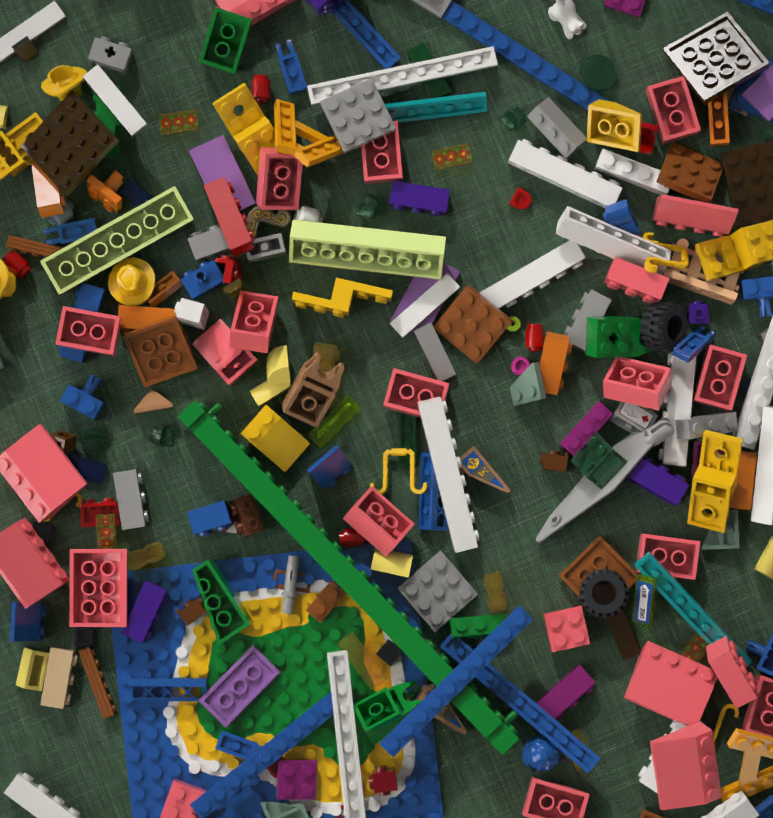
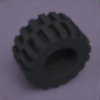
[640,302,689,352]
[579,569,629,618]

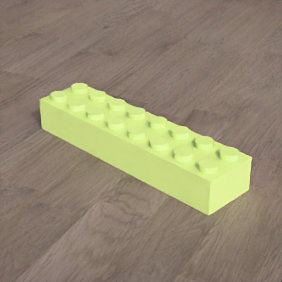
[40,186,194,295]
[289,220,446,279]

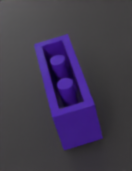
[389,181,450,217]
[121,580,169,643]

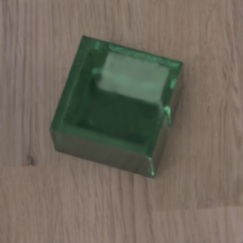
[571,432,628,490]

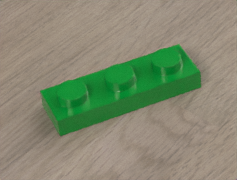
[449,614,507,639]

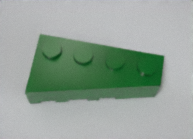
[192,558,254,645]

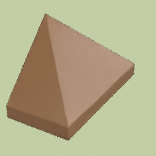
[134,389,174,414]

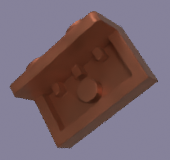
[229,494,264,538]

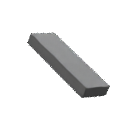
[414,322,456,381]

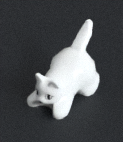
[548,0,587,39]

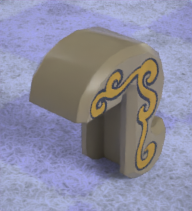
[246,206,291,239]

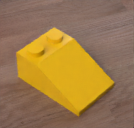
[587,99,642,152]
[241,405,310,472]

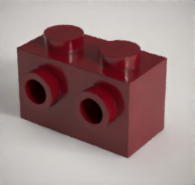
[369,765,398,796]

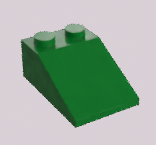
[199,7,252,74]

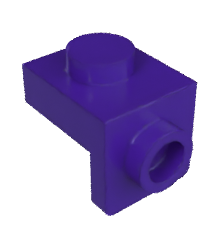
[686,301,709,324]

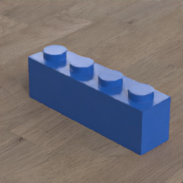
[58,282,106,364]

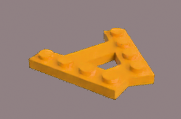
[274,99,343,167]
[721,728,773,803]

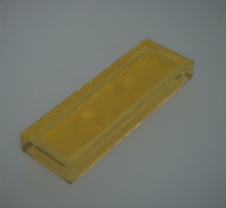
[338,632,387,690]

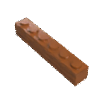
[6,235,62,259]
[78,647,117,719]

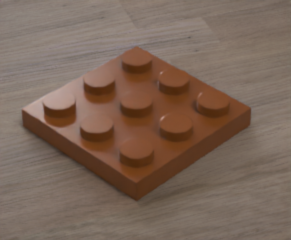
[656,142,723,203]
[434,284,513,364]
[123,315,198,387]
[558,536,640,605]

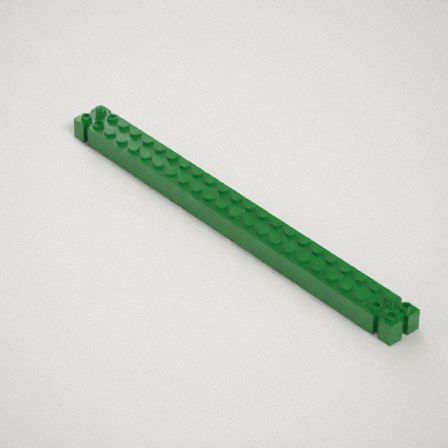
[177,400,519,755]

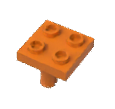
[87,171,123,214]

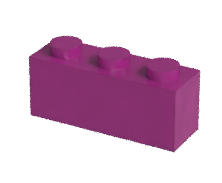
[558,401,613,457]
[536,664,595,721]

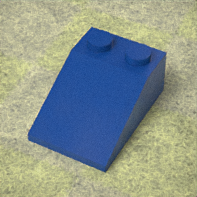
[307,445,352,490]
[10,601,46,642]

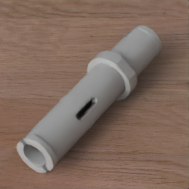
[281,555,299,614]

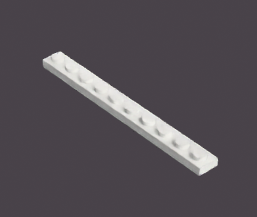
[307,46,498,106]
[327,650,366,818]

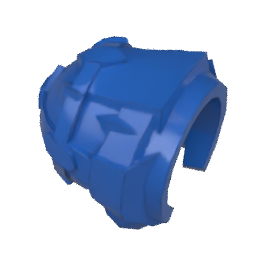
[521,734,563,772]

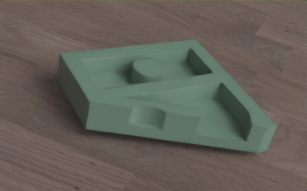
[510,362,546,406]
[702,510,740,550]
[261,801,310,818]

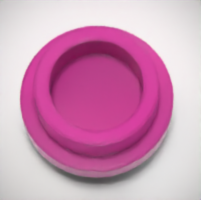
[511,357,530,376]

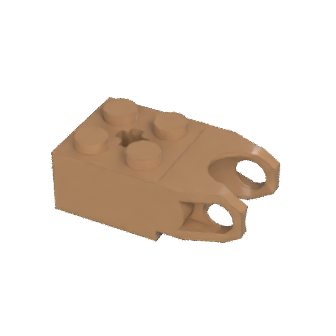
[281,352,345,427]

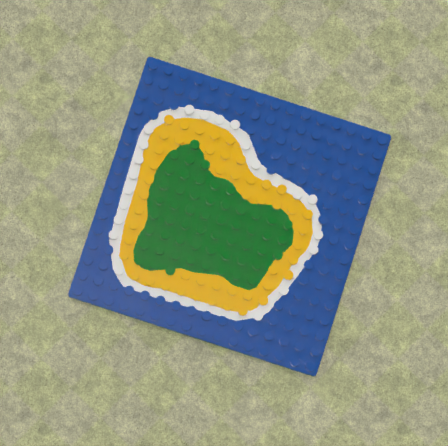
[111,539,444,818]

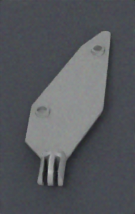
[536,417,674,543]

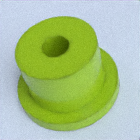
[507,316,520,332]

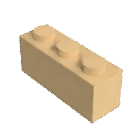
[40,647,78,709]

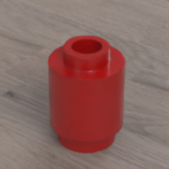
[251,75,271,104]
[3,251,31,279]
[525,324,545,352]
[339,528,367,548]

